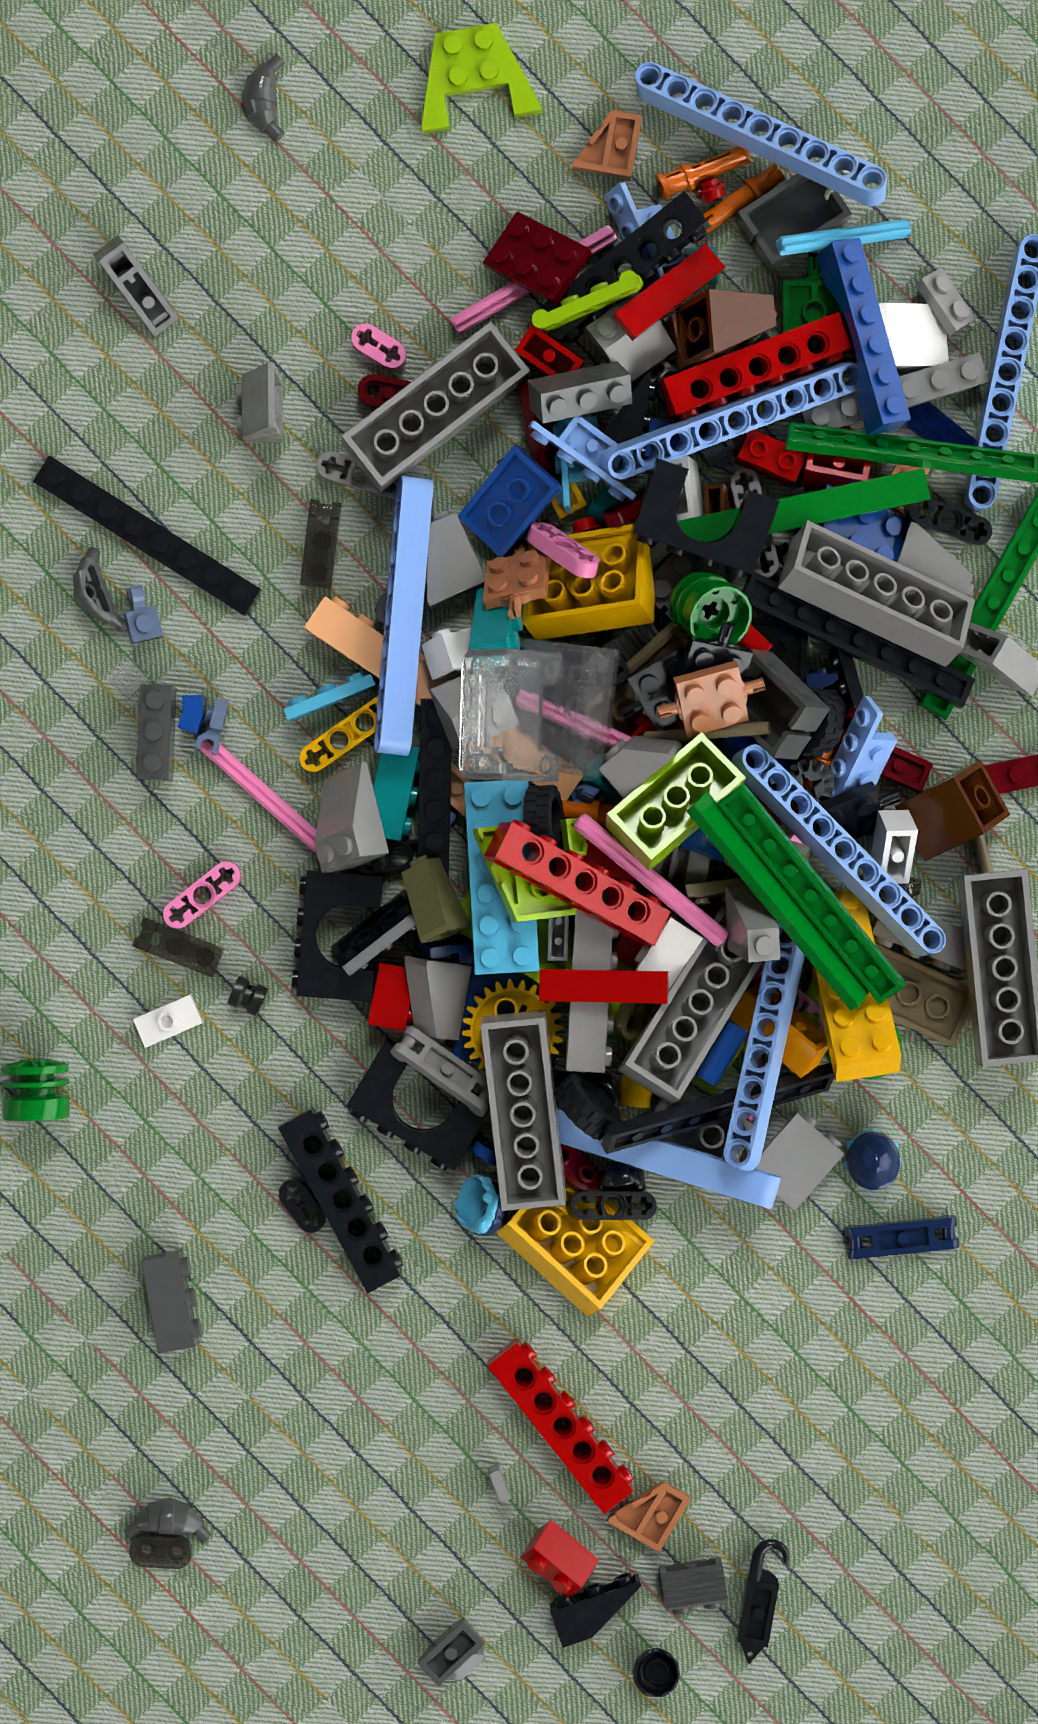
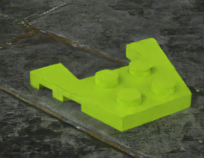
[421,23,542,135]
[473,816,592,923]

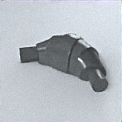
[242,54,285,141]
[73,547,125,630]
[124,1498,211,1544]

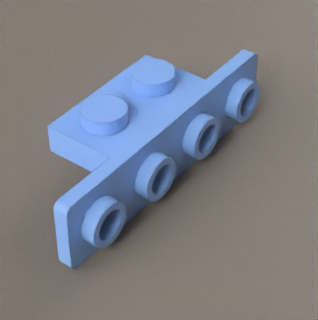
[605,182,684,290]
[528,416,637,502]
[829,696,897,797]

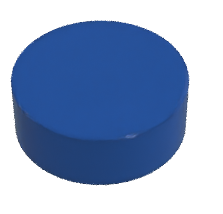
[471,1140,496,1166]

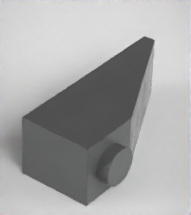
[93,235,179,337]

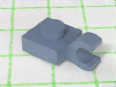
[123,585,163,644]
[195,697,229,755]

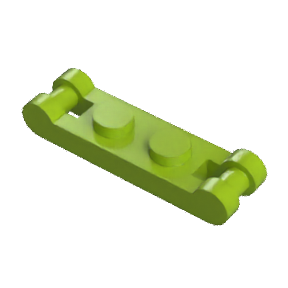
[532,270,643,331]

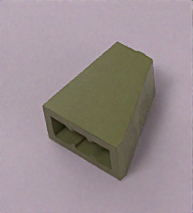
[401,855,471,943]

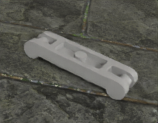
[391,1026,489,1117]

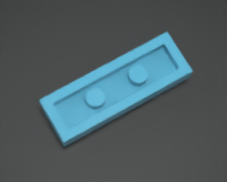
[283,671,377,722]

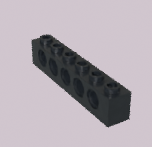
[537,191,711,345]
[278,1107,404,1294]

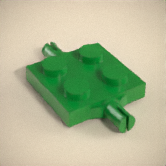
[782,257,846,366]

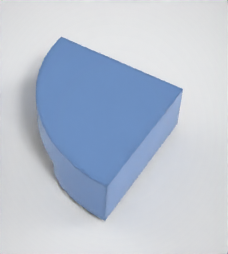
[567,785,601,804]

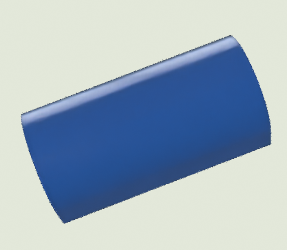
[695,1020,748,1086]

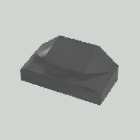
[417,1617,485,1687]

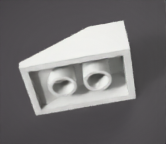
[852,303,949,372]

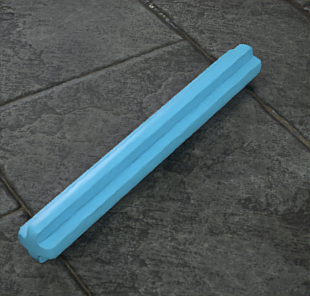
[775,219,911,256]

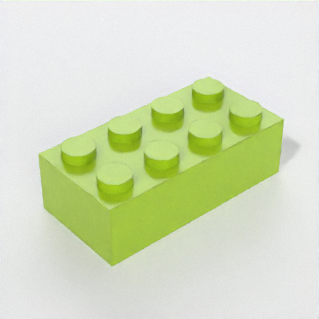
[605,732,746,871]

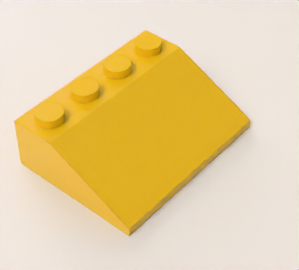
[522,524,655,641]
[496,1157,655,1317]

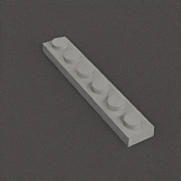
[800,352,989,429]

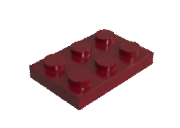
[483,211,592,305]

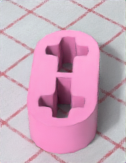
[351,324,406,371]

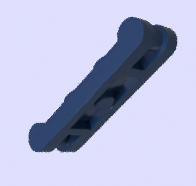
[845,1215,959,1259]

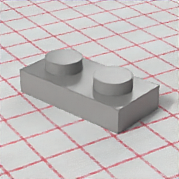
[915,267,976,336]

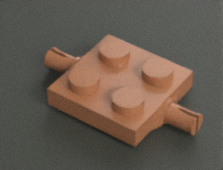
[483,542,550,619]
[656,661,766,738]

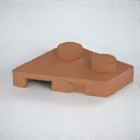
[572,110,642,180]
[607,1480,691,1552]

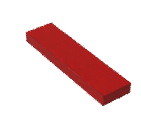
[612,243,726,341]
[539,969,669,1004]

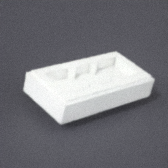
[133,994,204,1048]

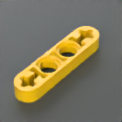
[299,696,378,773]

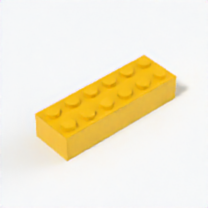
[809,890,902,1082]

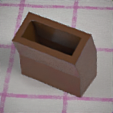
[704,484,729,515]

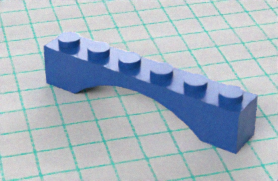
[817,238,911,436]

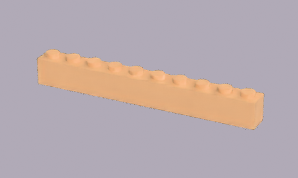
[304,596,586,801]

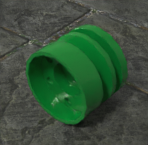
[669,570,752,644]
[1,1058,70,1121]

